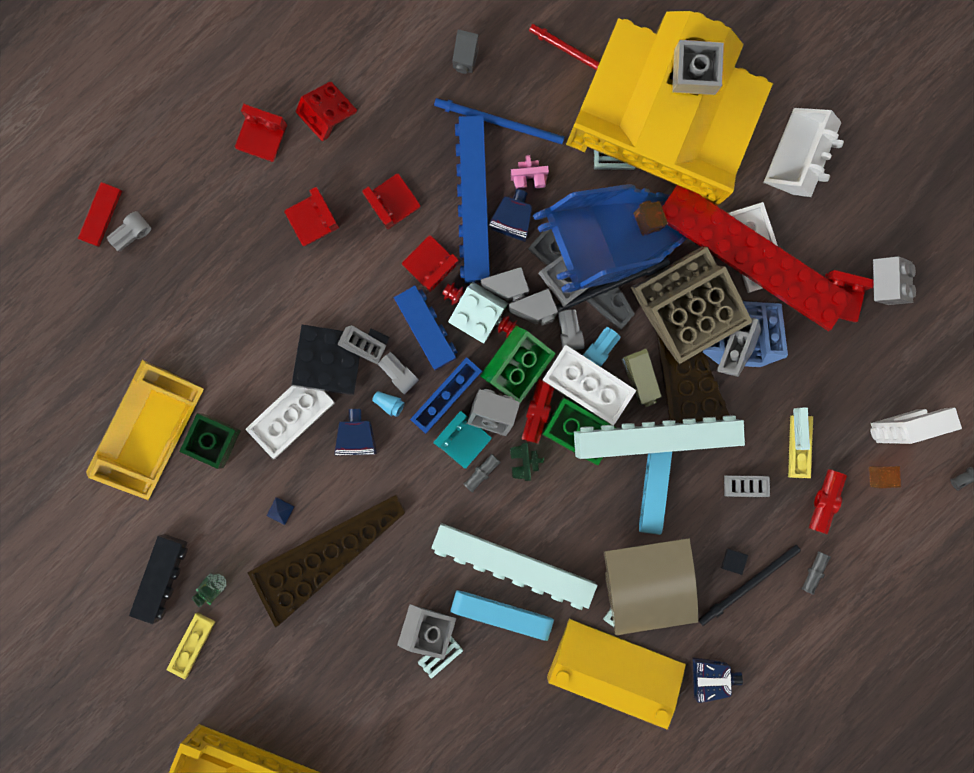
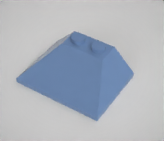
[703,301,788,367]

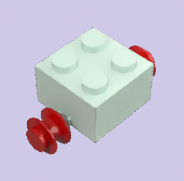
[442,282,519,343]

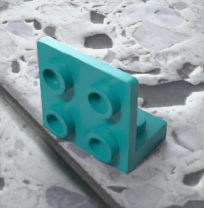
[433,411,491,469]

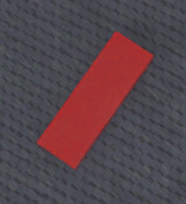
[78,182,122,247]

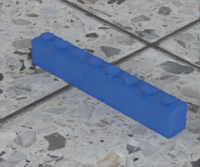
[455,116,490,284]

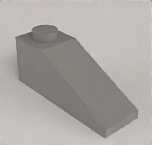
[717,318,761,377]

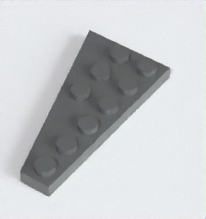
[528,229,635,330]

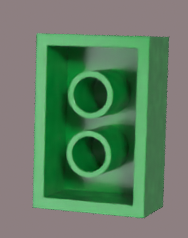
[480,326,556,405]
[542,398,616,466]

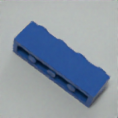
[394,286,458,371]
[410,357,482,434]

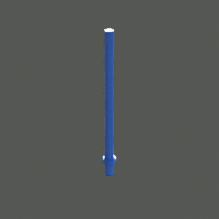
[434,98,564,144]

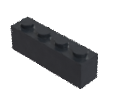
[129,534,188,624]

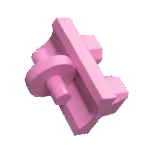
[511,155,549,190]

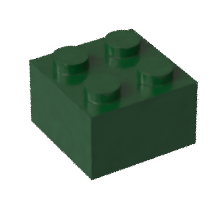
[179,413,241,469]

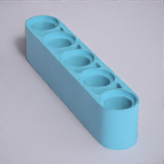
[639,452,672,535]
[450,590,554,641]

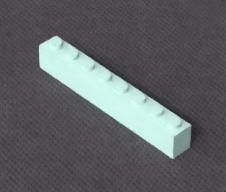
[574,415,745,459]
[432,523,597,610]

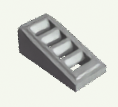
[338,325,386,364]
[724,476,770,497]

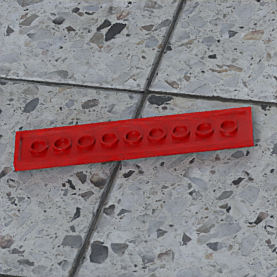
[656,185,853,331]

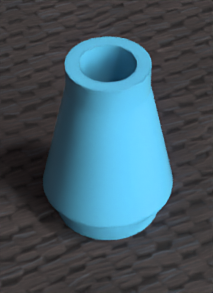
[372,391,405,417]

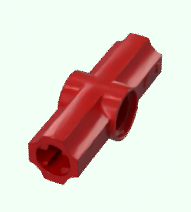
[521,379,554,444]
[809,469,847,535]

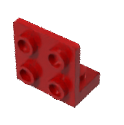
[295,82,357,141]
[235,103,287,162]
[362,174,421,230]
[284,187,339,247]
[402,235,459,292]
[825,270,874,323]

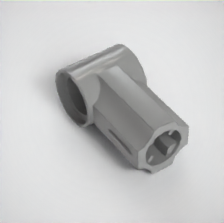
[107,211,151,252]
[558,309,584,350]
[378,352,419,394]

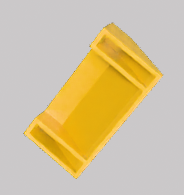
[86,360,204,500]
[547,619,686,730]

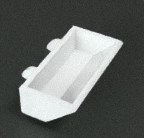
[763,108,844,197]

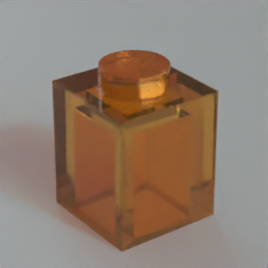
[634,200,668,236]
[869,465,901,488]

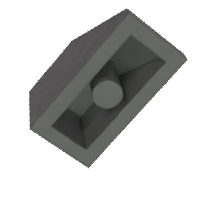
[452,29,479,74]

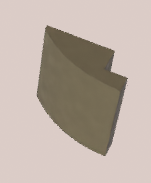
[631,247,752,364]
[604,538,698,635]

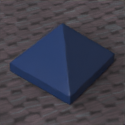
[266,497,295,525]

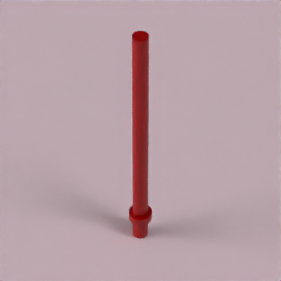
[529,24,600,71]

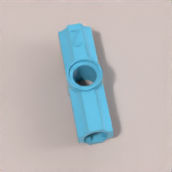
[583,327,621,367]

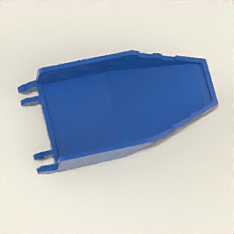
[533,184,687,293]

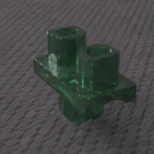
[510,443,544,481]
[191,573,227,607]

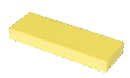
[788,415,813,478]
[166,612,215,679]

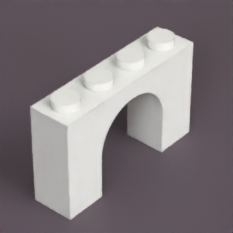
[871,408,962,444]

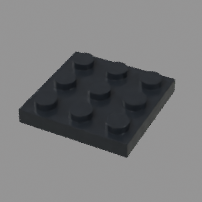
[291,324,361,395]

